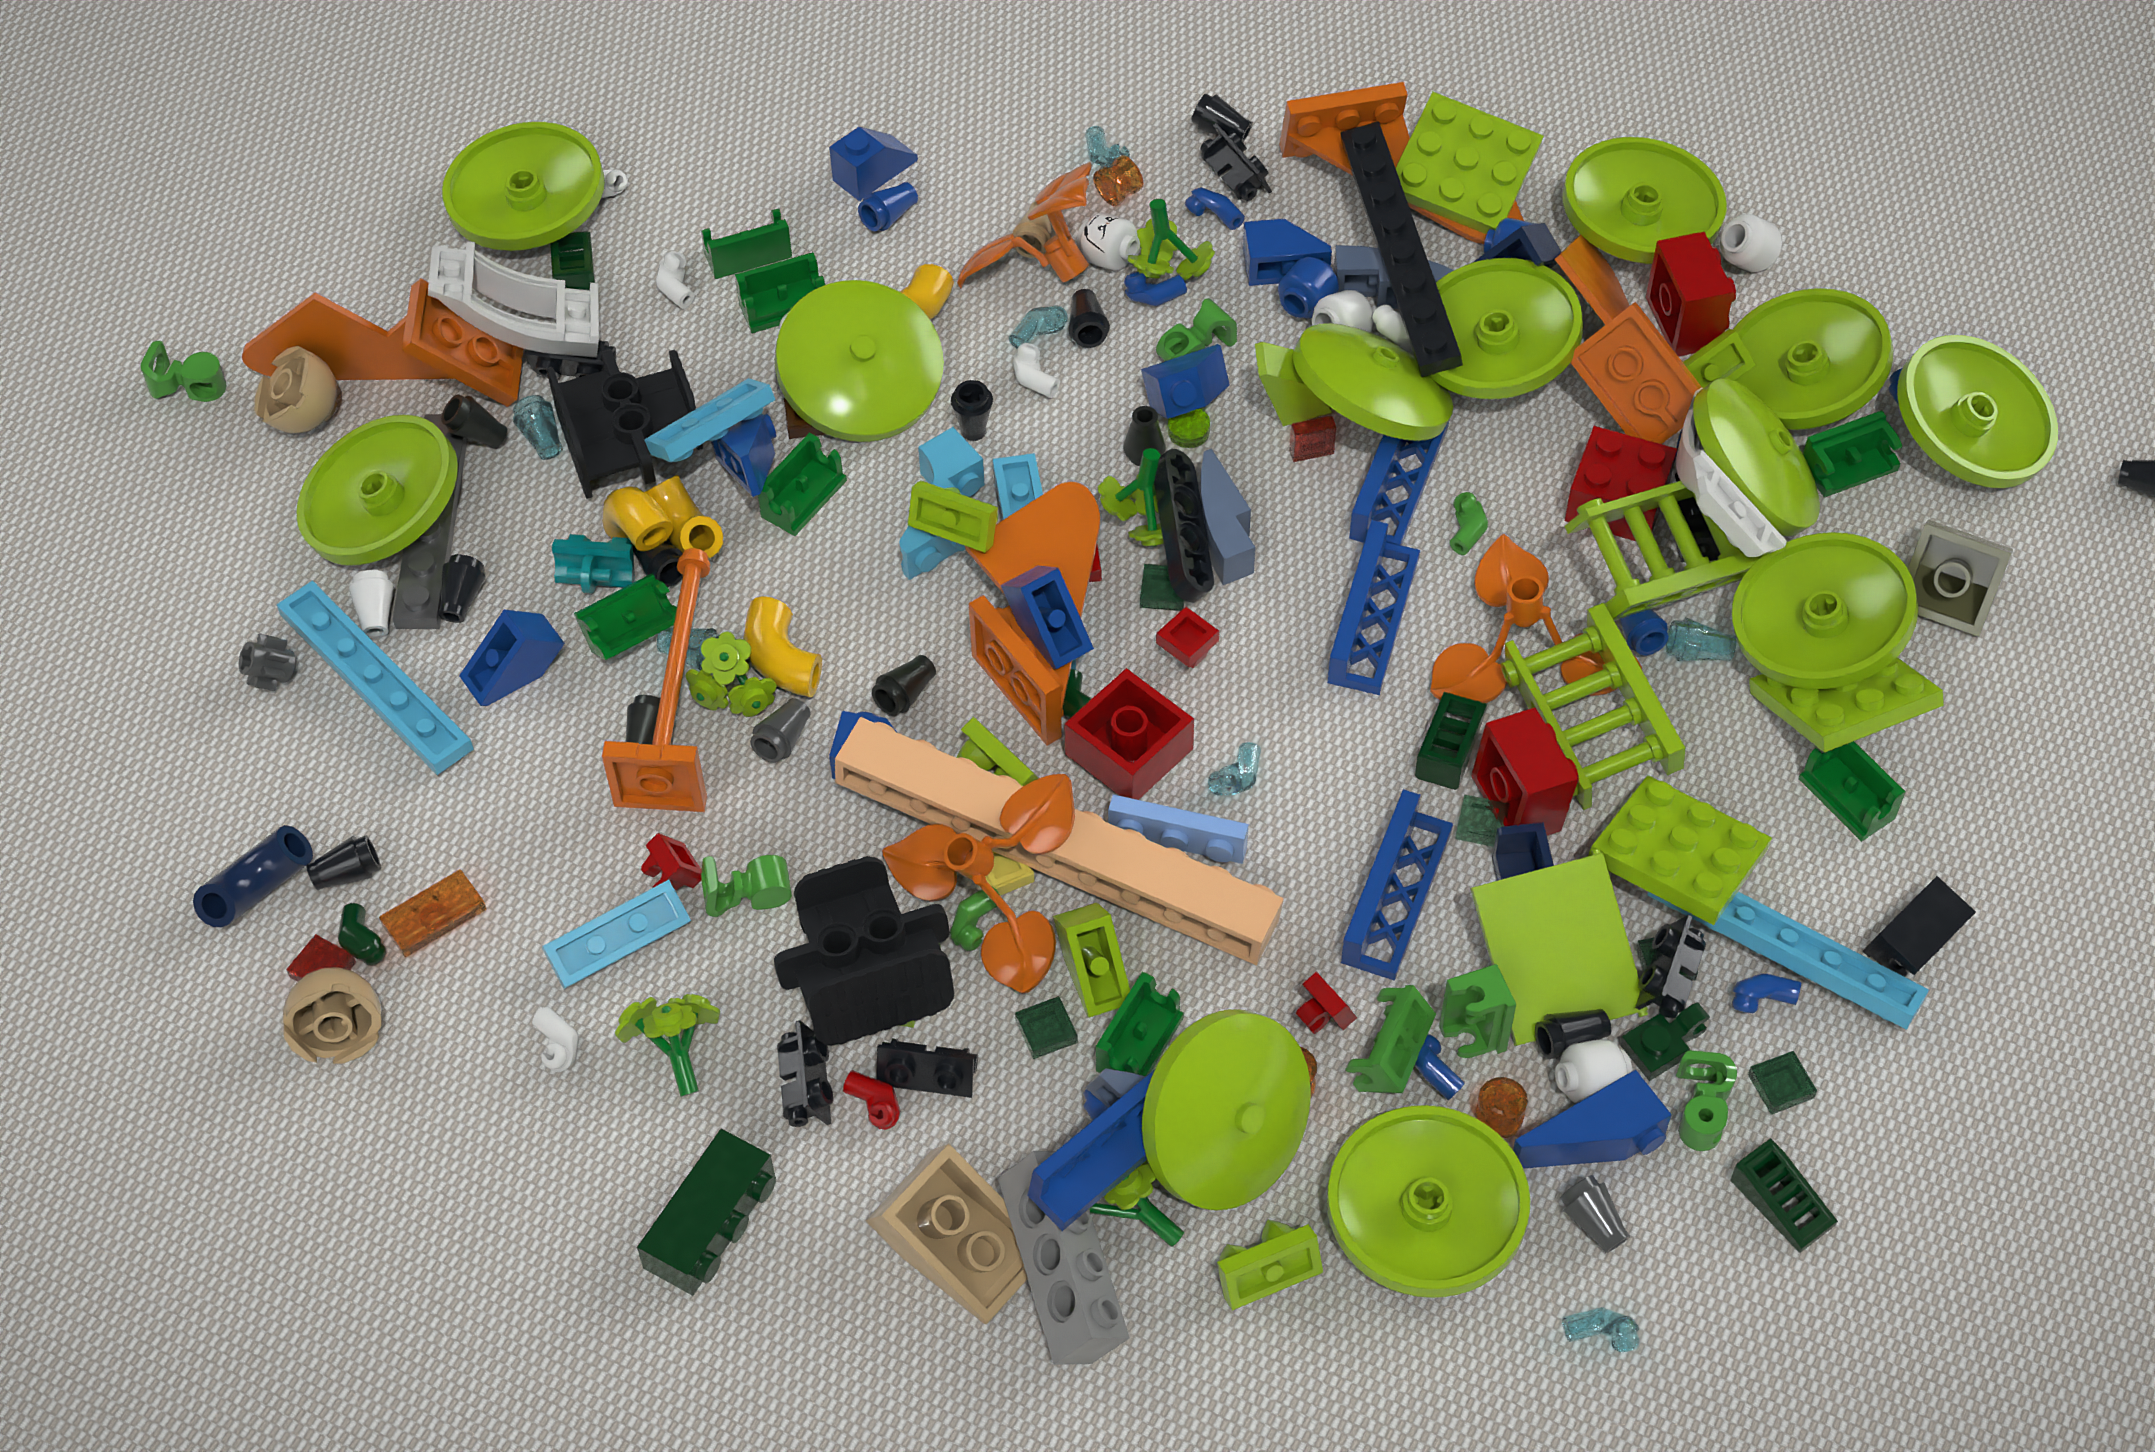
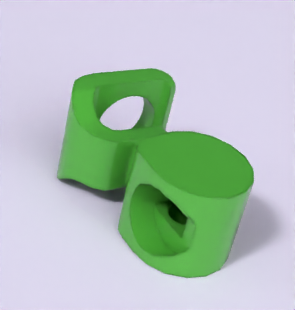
[1156,298,1237,361]
[140,341,227,402]
[701,855,792,917]
[1676,1050,1737,1151]

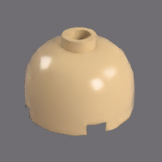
[254,346,337,434]
[283,967,381,1064]

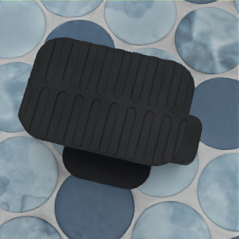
[546,349,703,499]
[774,856,954,1046]

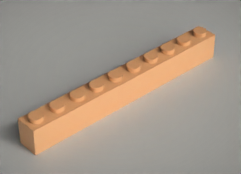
[835,717,1284,966]

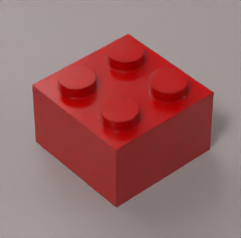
[1646,231,1736,357]
[1564,426,1678,541]
[1064,668,1194,800]
[1471,707,1579,836]

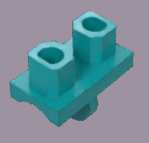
[552,534,635,593]

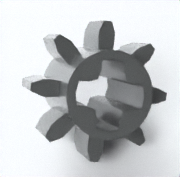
[238,634,295,691]

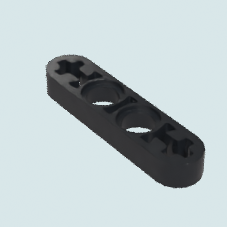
[1154,448,1214,603]

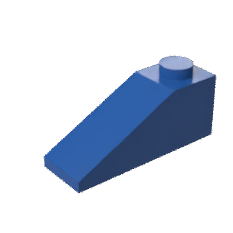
[711,413,776,497]
[1513,1070,1672,1169]

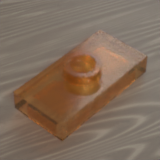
[379,869,487,958]

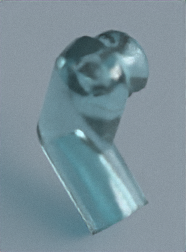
[1085,126,1130,172]
[1208,742,1261,796]
[1562,1307,1640,1352]

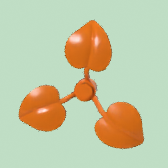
[957,162,1093,289]
[1430,534,1642,703]
[882,774,1075,994]

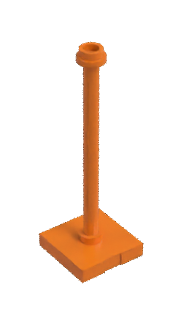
[602,548,711,812]

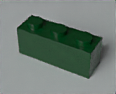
[637,1128,776,1296]

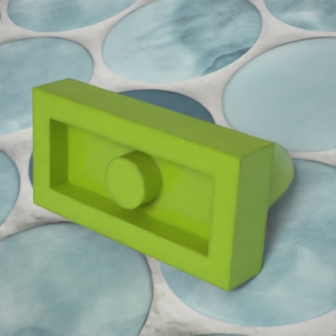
[1683,329,1756,388]
[908,480,998,553]
[956,716,1039,786]
[1217,1219,1323,1311]

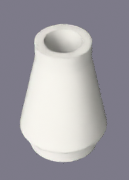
[349,570,394,639]

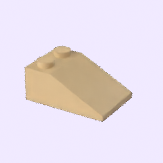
[866,1143,1028,1324]

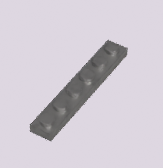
[393,414,468,629]

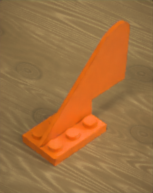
[1279,82,1524,244]
[1555,234,1702,444]
[242,278,524,407]
[965,482,1100,746]

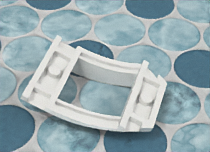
[428,241,599,357]
[1676,387,1787,557]

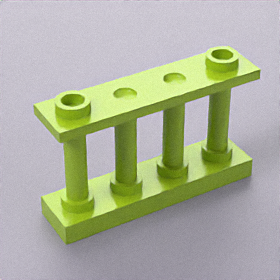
[1564,481,1765,620]
[1501,602,1686,810]

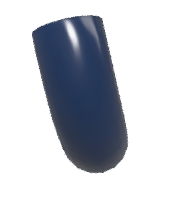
[193,825,313,927]

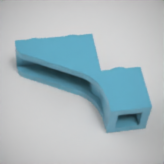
[899,427,985,580]

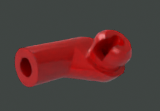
[843,1070,901,1130]

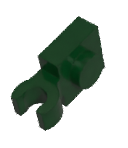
[1620,1002,1710,1081]

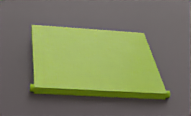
[1470,848,1648,1046]

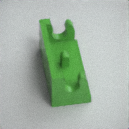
[1439,964,1517,1058]
[1345,985,1436,1093]

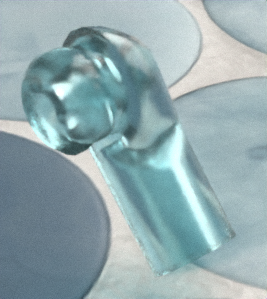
[1008,305,1068,349]

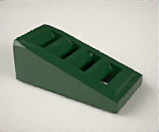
[550,231,595,290]
[1415,692,1487,790]
[1730,1138,1838,1253]

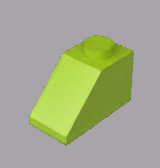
[1254,342,1332,427]
[1053,902,1130,1018]

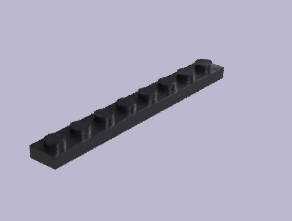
[1340,121,1463,377]

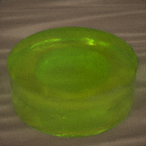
[1168,408,1210,448]

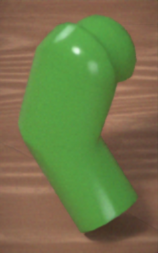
[1449,492,1488,555]
[950,887,1000,951]

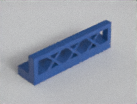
[1349,419,1450,546]
[1327,520,1420,695]
[1341,789,1453,981]
[1027,1069,1155,1231]

